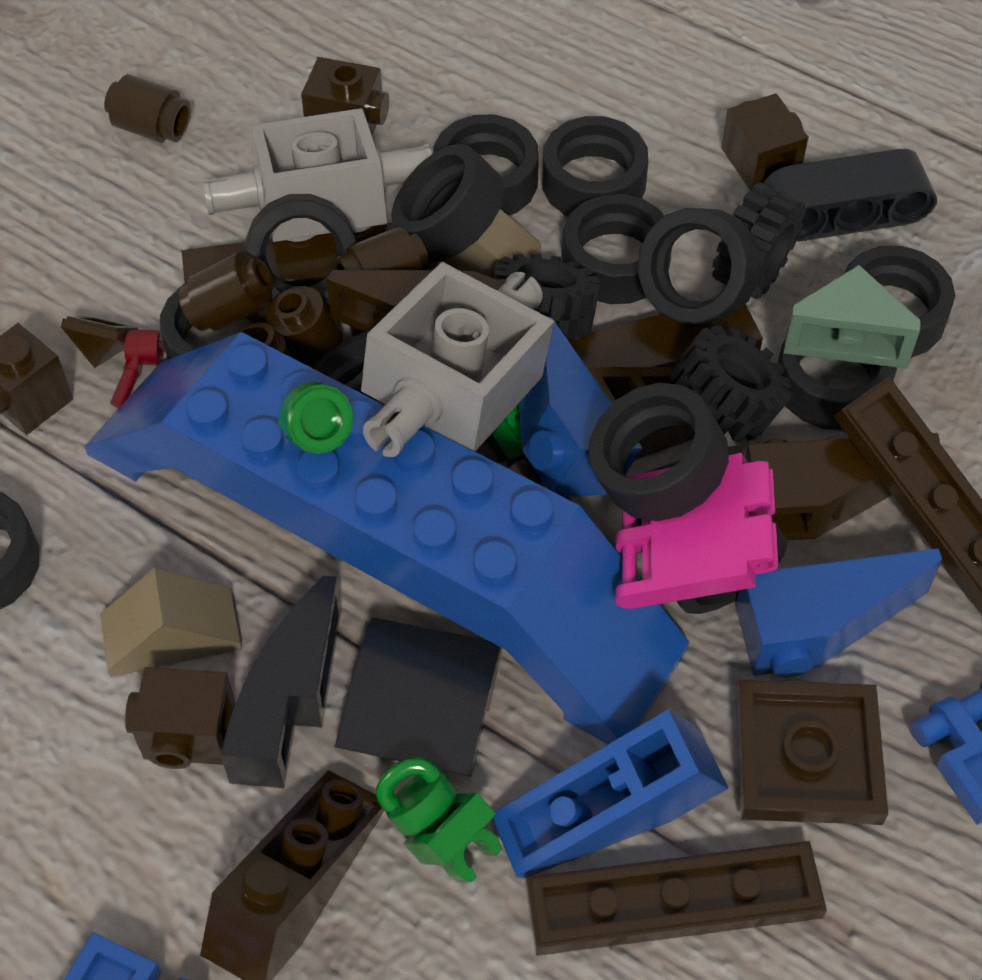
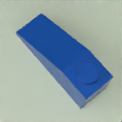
[519,317,642,497]
[735,548,942,678]
[492,709,729,879]

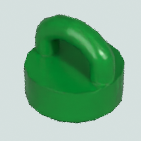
[278,382,354,454]
[376,757,457,836]

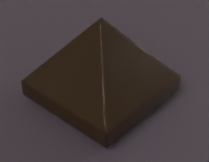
[61,316,138,368]

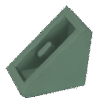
[784,265,920,369]

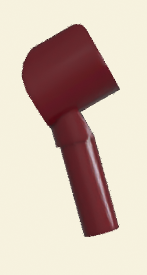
[110,330,165,409]

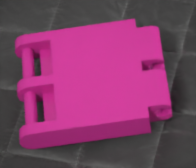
[615,453,779,609]

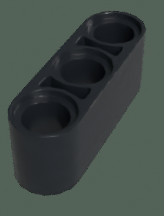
[764,149,937,242]

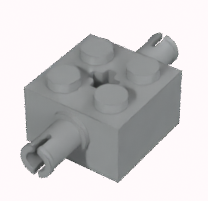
[202,108,432,242]
[361,262,555,457]

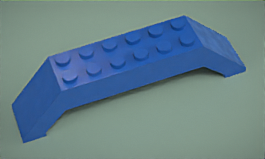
[84,332,689,744]

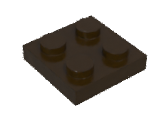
[735,680,888,825]

